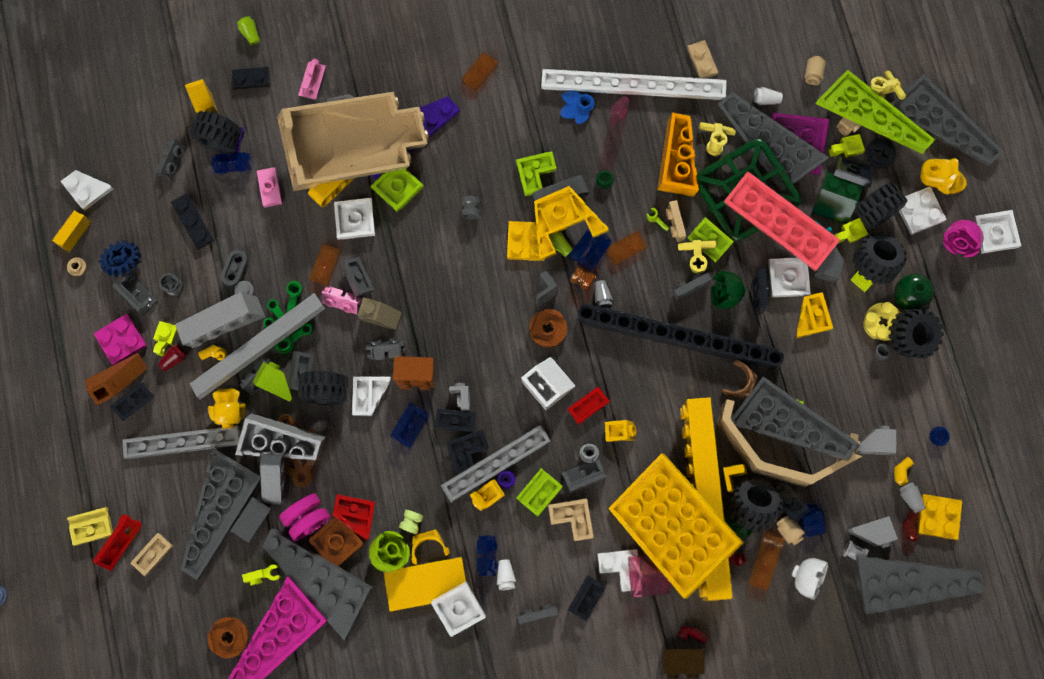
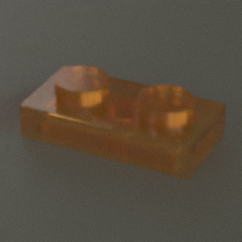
[461,52,498,92]
[605,231,647,266]
[309,244,341,286]

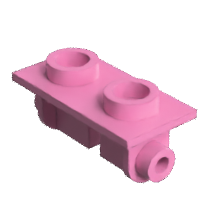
[299,59,326,99]
[321,286,362,314]

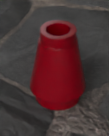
[158,344,187,372]

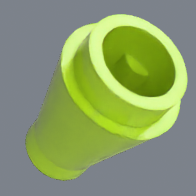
[237,16,260,45]
[549,231,573,257]

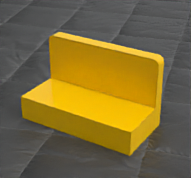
[52,210,91,252]
[723,464,748,494]

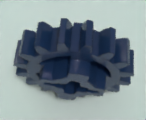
[99,240,142,278]

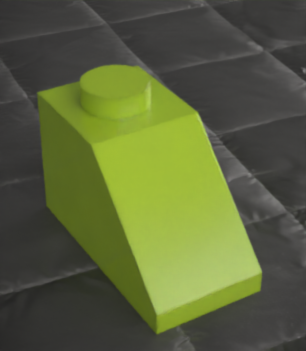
[253,361,292,402]

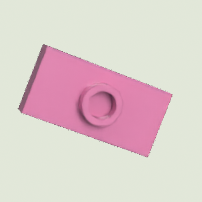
[257,167,282,208]

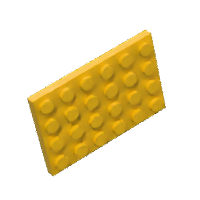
[608,454,743,599]

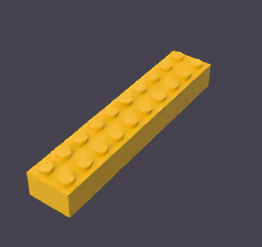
[680,397,733,601]

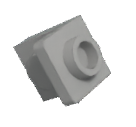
[449,383,470,412]

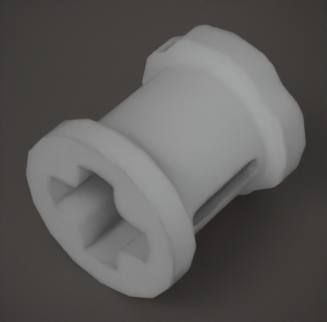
[842,540,869,560]

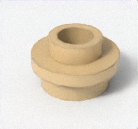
[67,257,87,276]

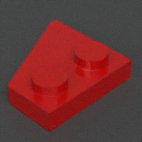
[332,494,375,540]

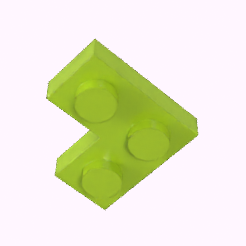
[516,151,557,196]

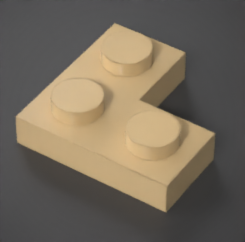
[548,499,594,541]

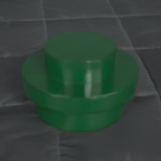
[595,170,614,189]

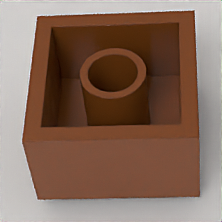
[393,356,436,390]

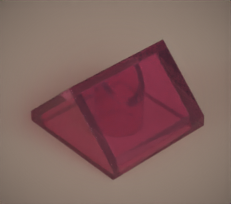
[628,555,672,597]

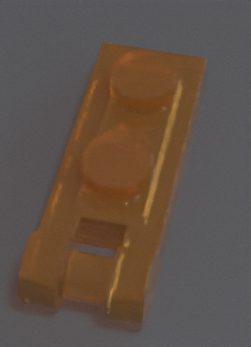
[748,531,785,591]

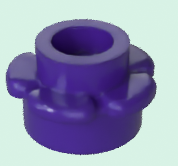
[496,470,516,489]

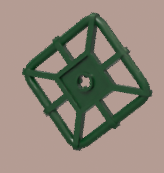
[696,138,801,243]

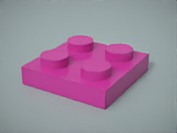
[94,314,147,365]

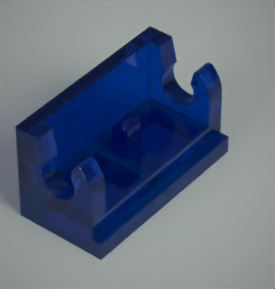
[569,228,613,272]
[390,403,430,449]

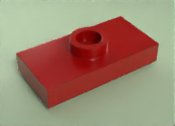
[567,386,610,425]

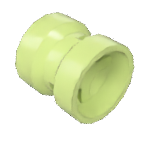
[399,509,424,535]

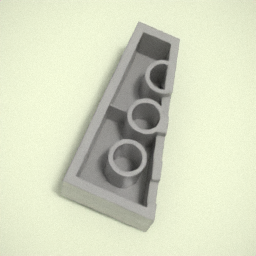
[175,292,265,348]
[235,413,326,460]

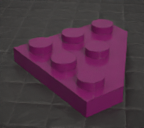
[772,113,830,176]

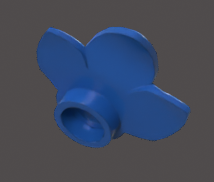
[560,91,594,124]

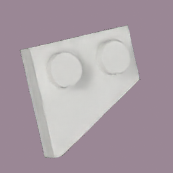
[61,170,113,211]
[352,377,391,416]

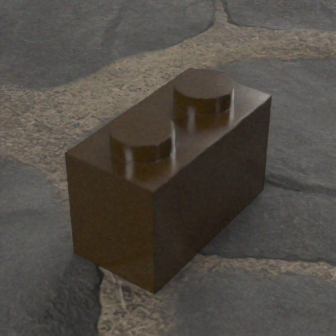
[661,649,704,679]

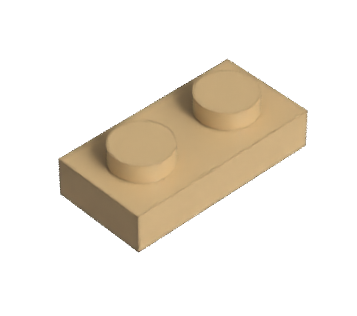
[687,40,718,79]
[666,200,686,242]
[131,533,174,576]

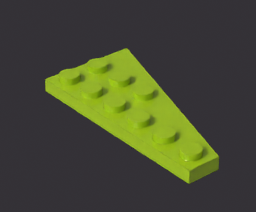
[815,70,935,154]

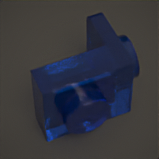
[802,504,826,538]

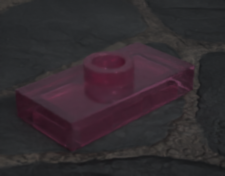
[610,96,630,126]

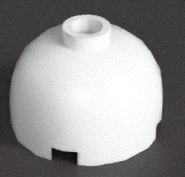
[792,558,828,600]

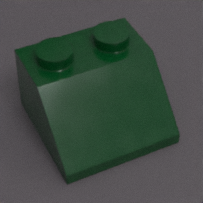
[811,172,863,224]

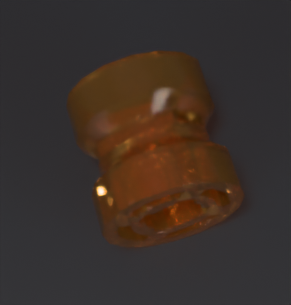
[570,265,596,291]

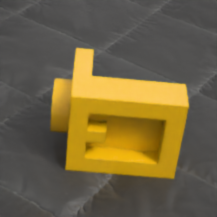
[605,420,636,442]

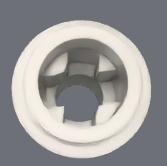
[753,87,782,105]
[497,560,516,590]

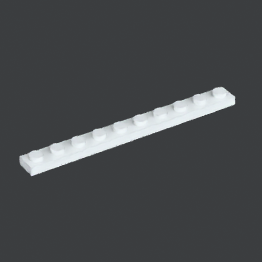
[541,69,726,100]

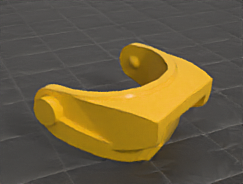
[411,529,450,565]

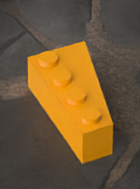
[657,113,699,197]

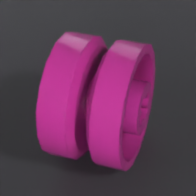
[279,493,331,541]

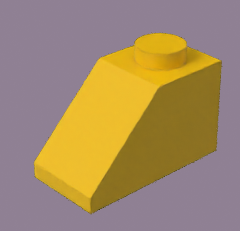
[185,79,218,113]

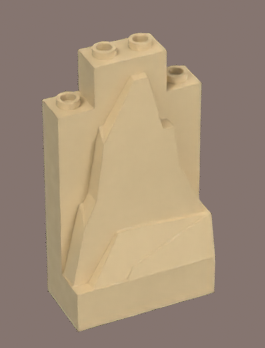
[277,92,429,191]

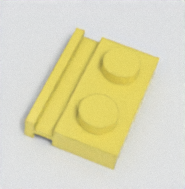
[67,507,113,546]

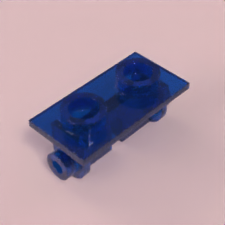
[211,152,252,174]
[477,535,498,576]

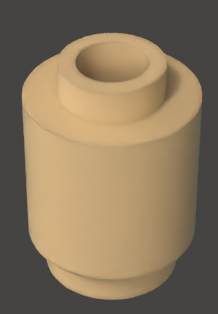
[804,56,826,85]
[776,515,805,545]

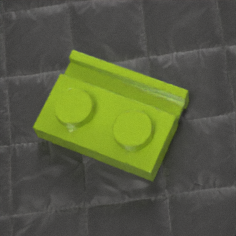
[687,217,734,263]
[516,468,563,517]

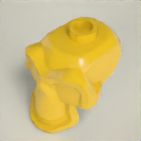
[920,158,966,194]
[208,388,246,429]

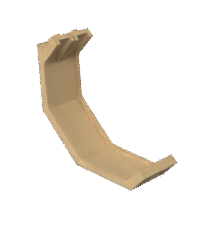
[717,399,862,487]

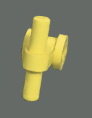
[870,71,906,100]
[699,122,736,156]
[678,240,716,274]

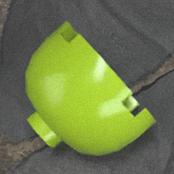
[369,531,410,572]

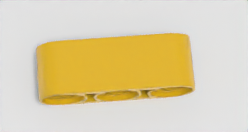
[308,178,354,207]

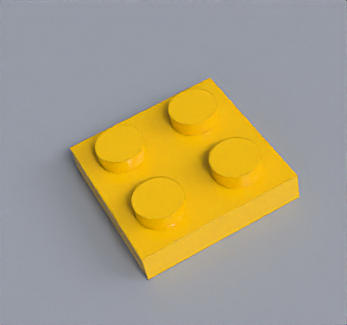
[507,221,545,261]
[917,494,962,540]

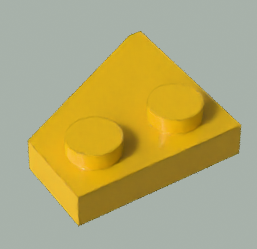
[796,292,833,338]

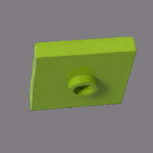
[371,169,424,213]

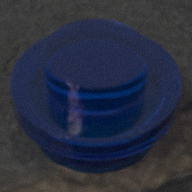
[929,427,950,446]

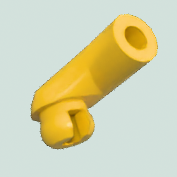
[198,345,227,361]
[894,457,914,486]

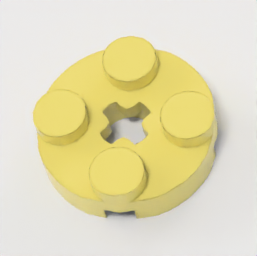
[863,302,900,341]

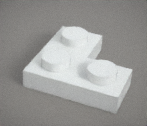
[597,549,642,592]

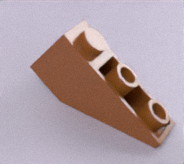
[86,353,148,405]

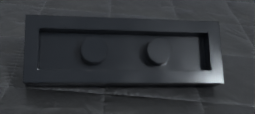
[171,193,214,250]

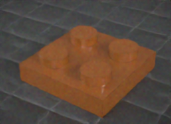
[308,517,364,567]

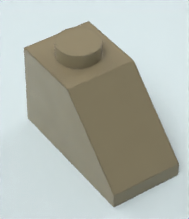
[357,297,402,330]

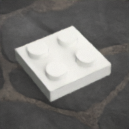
[899,187,947,235]
[334,198,375,240]
[973,210,1021,254]
[768,258,811,298]
[431,582,486,637]

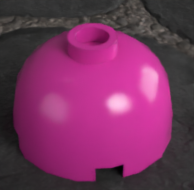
[943,219,984,258]

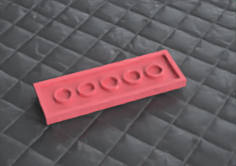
[724,172,840,271]

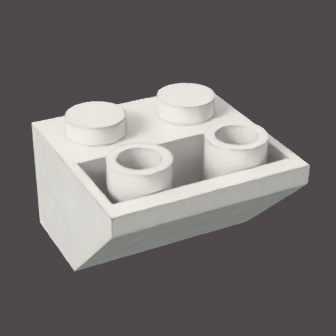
[521,357,576,411]

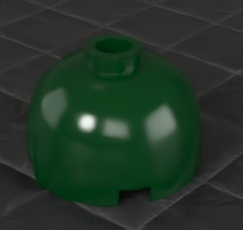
[711,271,746,309]
[894,273,934,310]

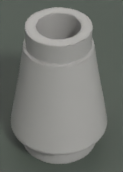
[595,280,614,309]
[899,482,926,514]

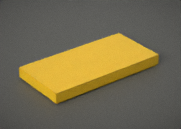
[384,557,466,612]

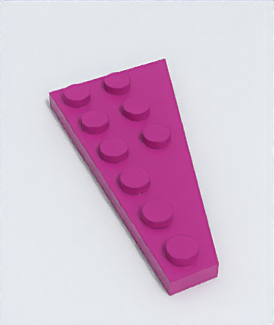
[228,576,327,679]

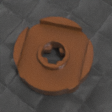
[529,309,567,348]
[207,617,249,658]

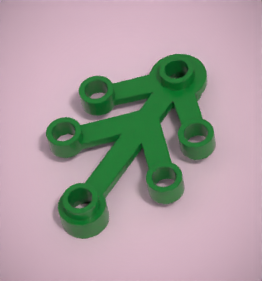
[263,281,313,354]

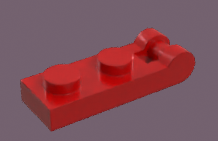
[93,514,142,571]

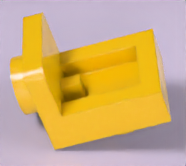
[470,479,505,511]

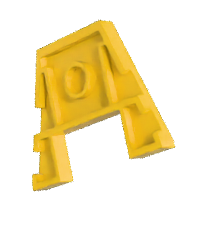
[534,186,609,261]

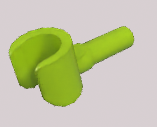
[647,208,669,231]

